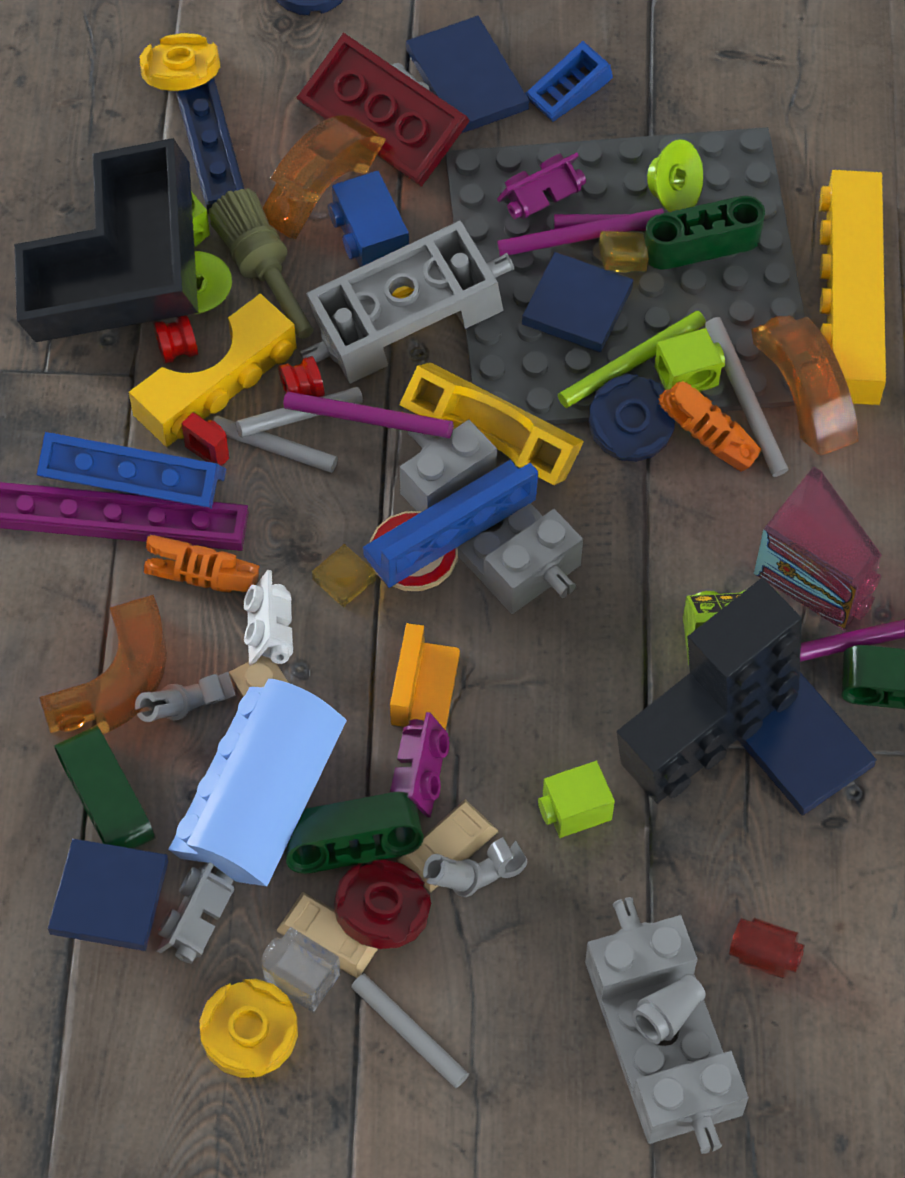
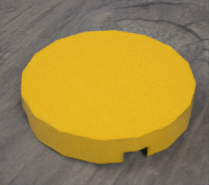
[139,33,220,91]
[199,979,298,1078]

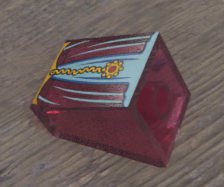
[754,467,882,631]

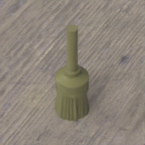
[208,188,313,339]

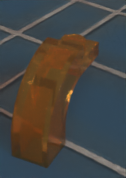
[262,115,386,239]
[751,315,859,456]
[39,594,167,734]

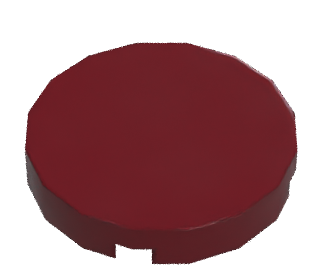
[334,859,431,949]

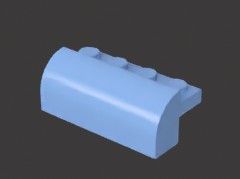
[168,679,347,886]

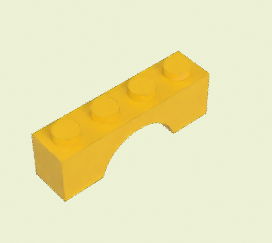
[129,293,297,447]
[399,362,584,486]

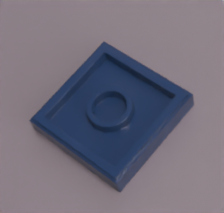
[522,252,634,353]
[48,838,169,951]

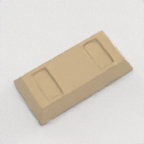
[397,799,498,893]
[277,892,378,978]

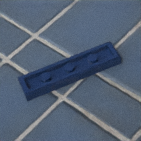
[175,77,245,214]

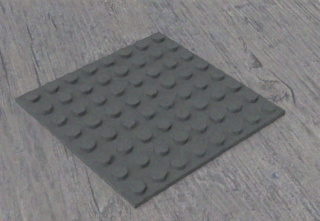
[445,127,821,425]

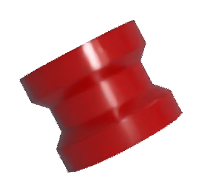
[153,315,198,364]
[278,356,325,397]

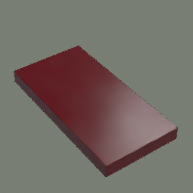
[296,33,470,187]

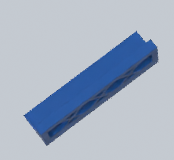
[37,432,226,509]
[363,459,538,588]

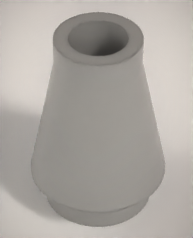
[632,974,706,1044]

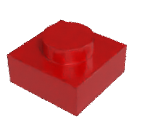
[181,412,229,466]

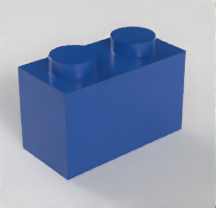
[328,170,409,267]

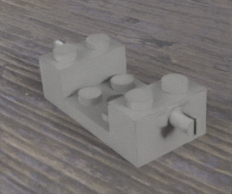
[299,220,514,384]
[399,419,583,614]
[585,897,749,1154]

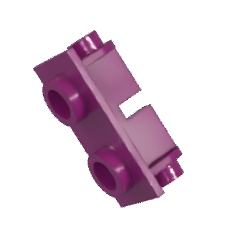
[497,152,586,219]
[389,712,449,817]

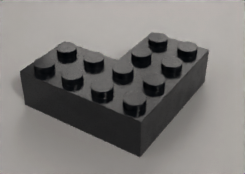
[14,138,198,342]
[616,577,802,804]

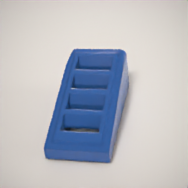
[525,41,613,122]

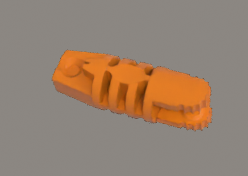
[658,381,761,472]
[144,535,260,593]

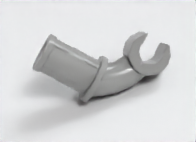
[135,671,236,722]
[423,837,527,897]

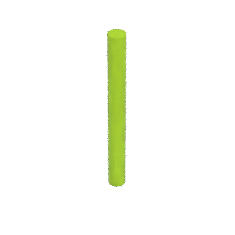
[558,311,706,408]

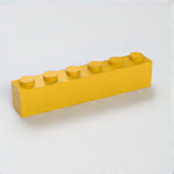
[819,170,886,405]

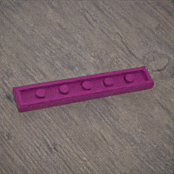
[0,482,249,551]

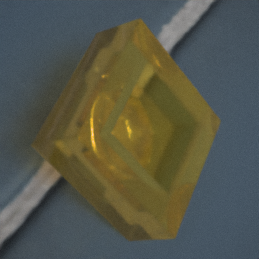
[599,231,649,272]
[312,544,376,608]

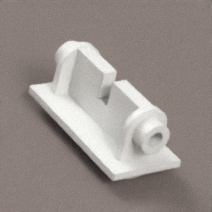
[244,570,293,666]

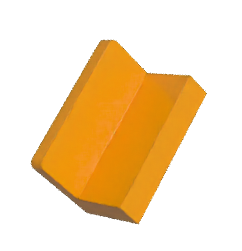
[390,623,460,730]

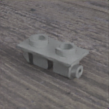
[157,862,235,964]

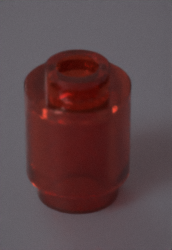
[729,918,805,979]

